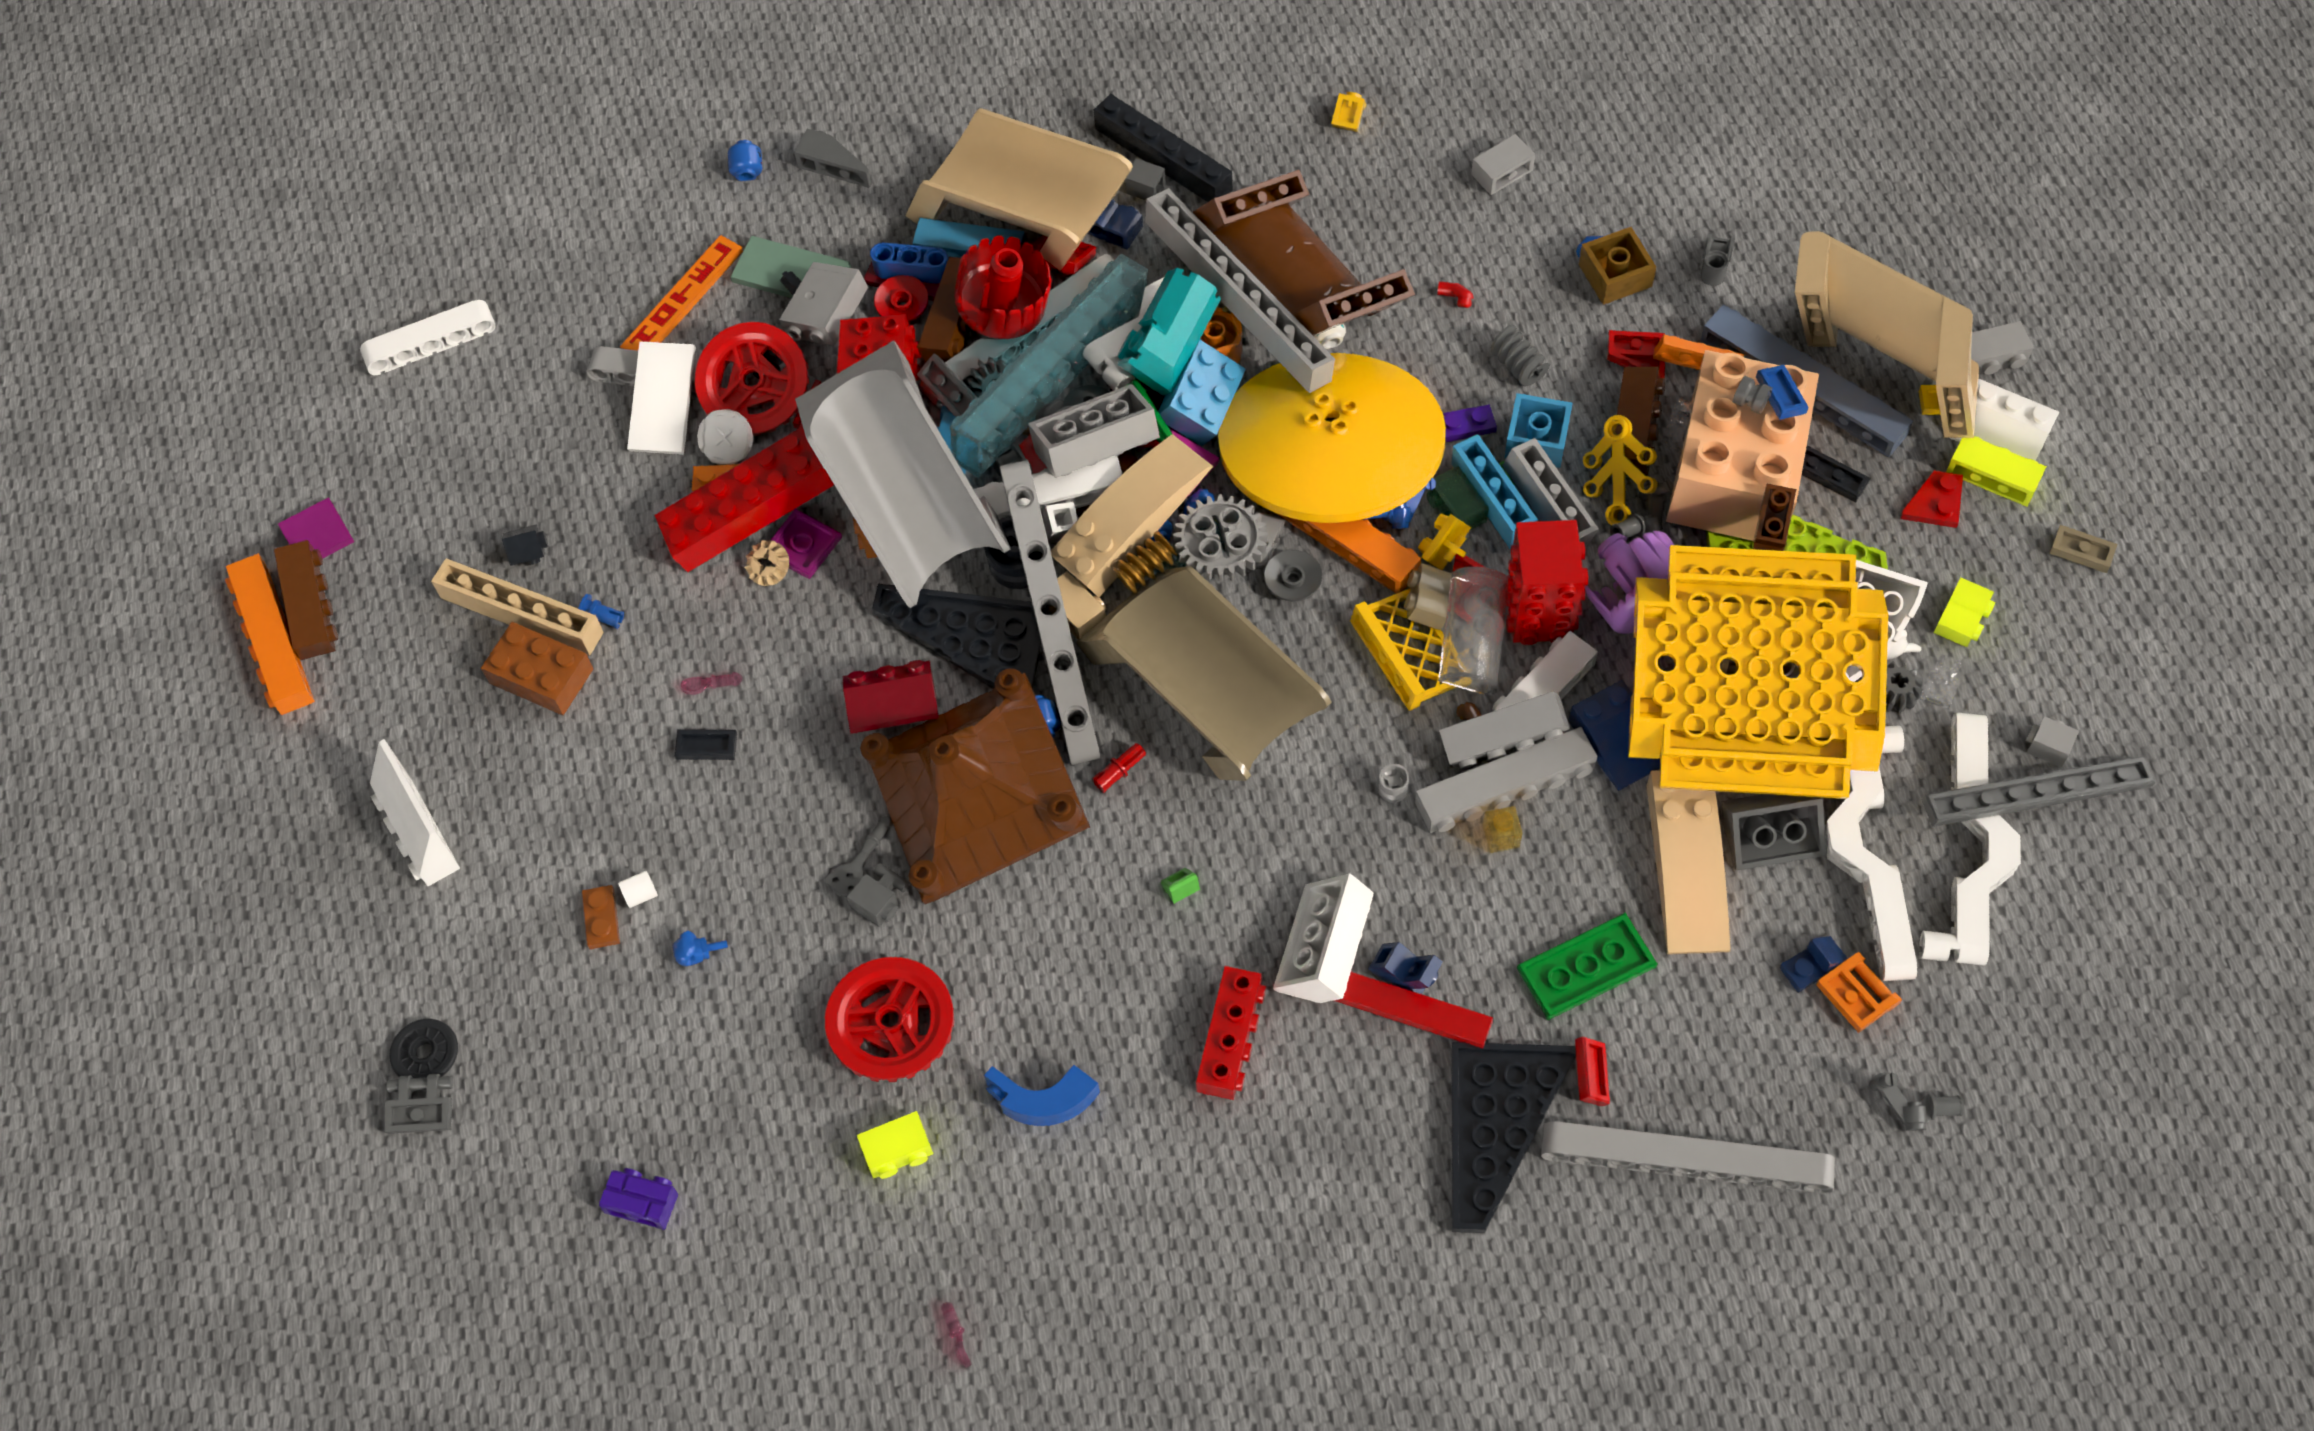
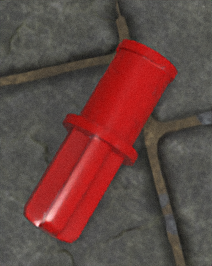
[1092,743,1146,793]

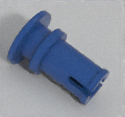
[578,593,624,629]

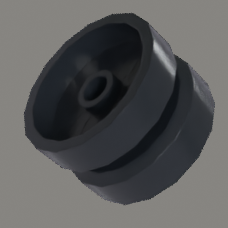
[984,516,1043,589]

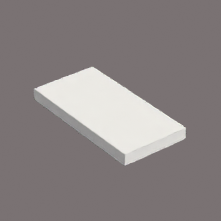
[627,342,696,455]

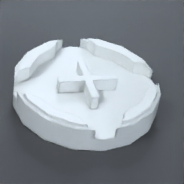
[697,409,753,465]

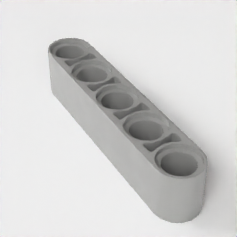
[586,346,699,394]

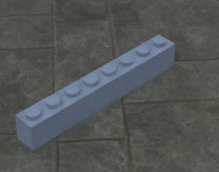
[1700,304,1913,458]

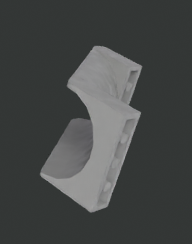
[795,340,1010,608]

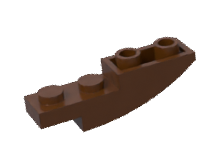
[1752,483,1797,551]

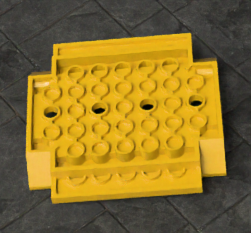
[1628,545,1888,799]

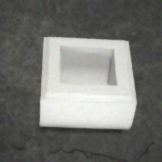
[618,871,658,908]

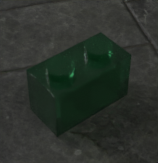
[1426,466,1489,531]

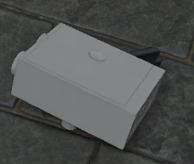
[779,262,868,346]

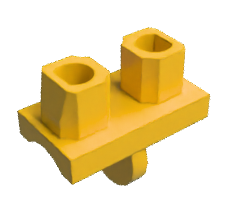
[1418,514,1471,570]

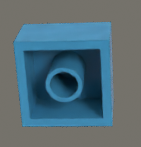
[1504,393,1573,468]

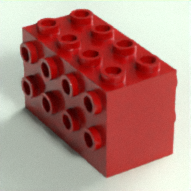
[837,314,921,381]
[1503,520,1588,645]

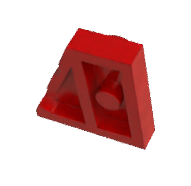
[1607,330,1665,379]

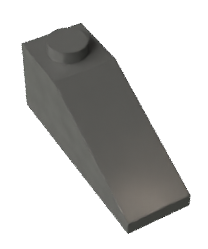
[794,128,872,188]

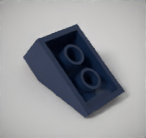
[1568,680,1661,791]

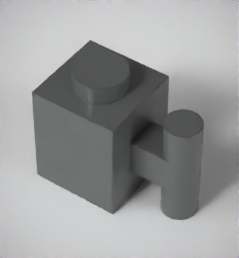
[847,863,910,927]

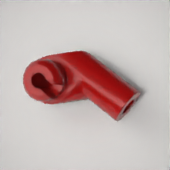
[1437,281,1474,308]

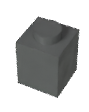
[1123,159,1166,201]

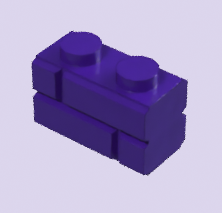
[599,1168,678,1230]

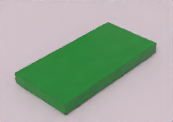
[1517,912,1658,1020]

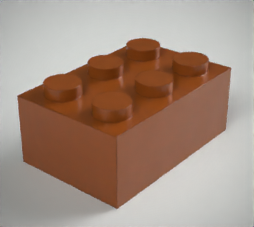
[481,622,594,716]

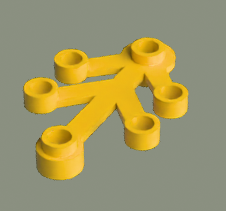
[1583,415,1657,525]

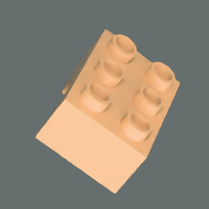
[1666,350,1819,541]

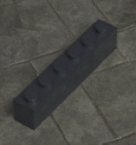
[1093,93,1233,202]

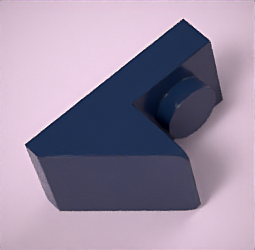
[1779,936,1848,993]

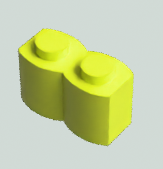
[1934,577,1996,647]

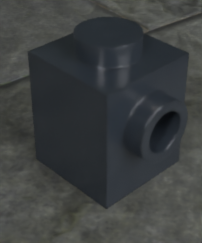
[502,524,548,566]

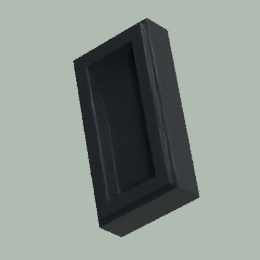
[674,729,737,760]

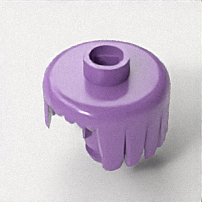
[1585,530,1675,634]

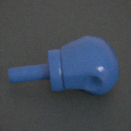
[673,931,728,967]

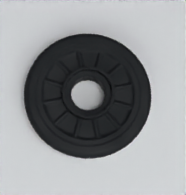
[389,1019,458,1078]

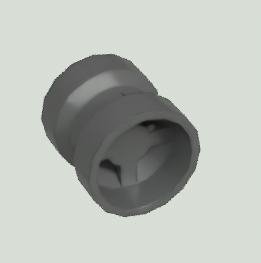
[1733,376,1773,414]

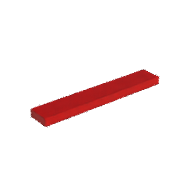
[1333,972,1493,1049]

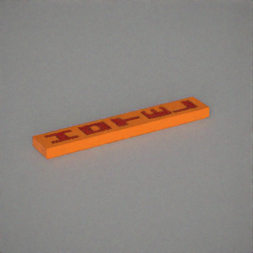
[620,235,743,351]

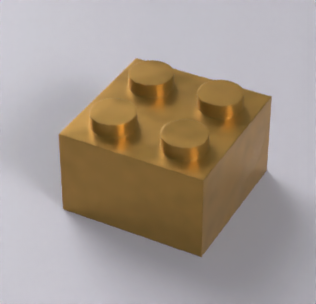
[1579,227,1656,305]

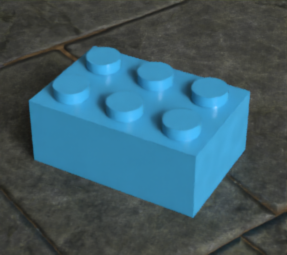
[1158,340,1246,446]

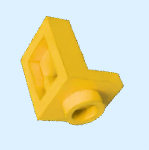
[1331,92,1366,132]

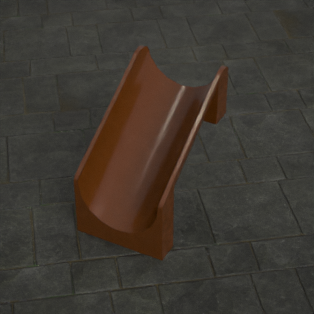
[1192,170,1415,336]

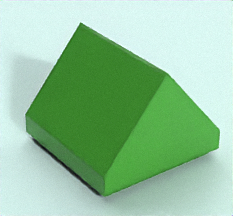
[1160,868,1200,904]

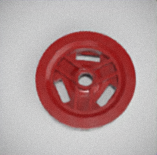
[695,322,809,436]
[825,957,955,1082]

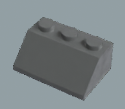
[1721,794,1827,870]

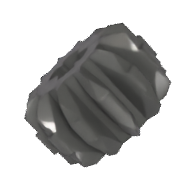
[968,356,1016,406]
[1886,661,1923,713]

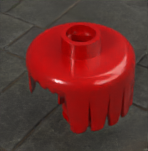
[954,235,1052,339]

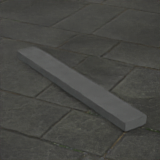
[1921,756,2156,827]

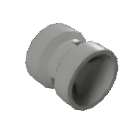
[1378,764,1409,803]

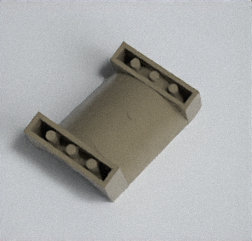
[1076,566,1332,781]

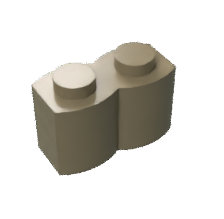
[1404,563,1454,630]

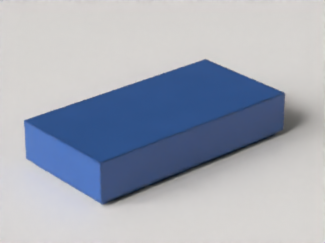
[1756,365,1808,420]

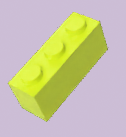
[1946,436,2047,507]

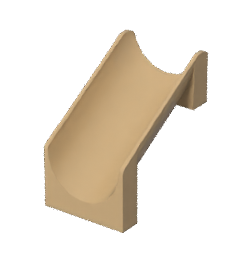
[905,108,1133,271]
[1795,231,1979,438]

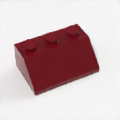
[842,660,939,734]

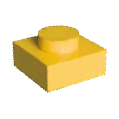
[1918,385,1940,415]

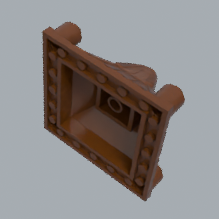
[860,668,1090,905]

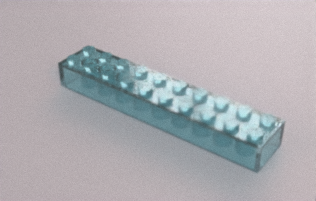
[950,253,1148,478]

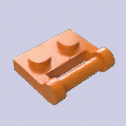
[1816,952,1902,1033]

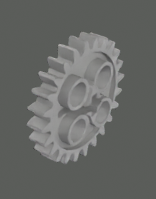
[1173,494,1268,582]

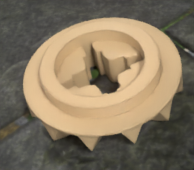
[744,540,789,586]

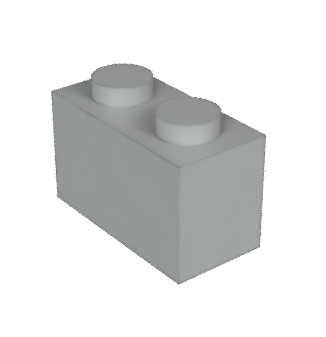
[1471,134,1535,195]

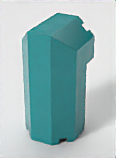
[1118,268,1221,395]

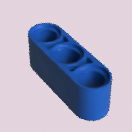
[870,243,948,284]

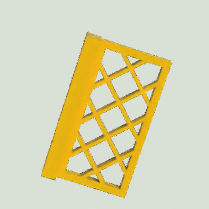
[1350,589,1473,711]

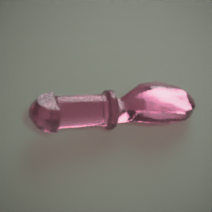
[680,672,743,695]
[941,1302,972,1368]

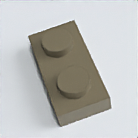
[2049,525,2118,573]

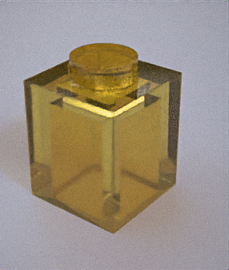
[1483,806,1523,853]

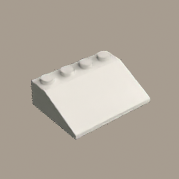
[370,739,460,886]

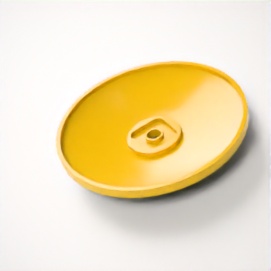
[1218,353,1446,523]

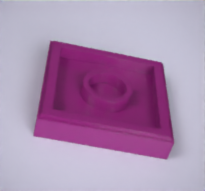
[278,497,355,559]
[768,509,842,580]

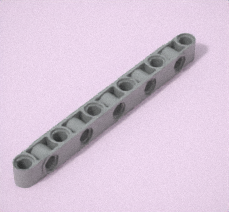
[999,460,1100,765]

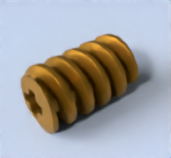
[1112,531,1177,594]

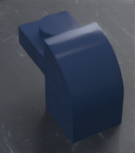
[1368,942,1443,994]

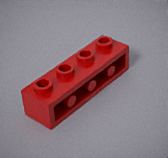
[1196,966,1266,1100]

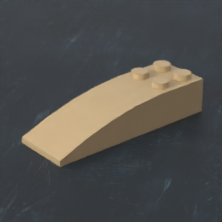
[1051,434,1213,598]
[1647,771,1730,954]

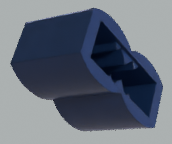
[1087,199,1143,250]

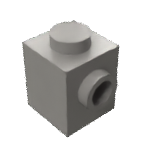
[2025,716,2079,767]

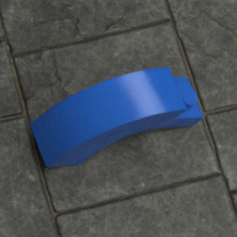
[984,1065,1100,1126]

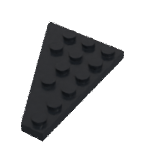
[872,583,1049,689]
[1451,1042,1576,1233]

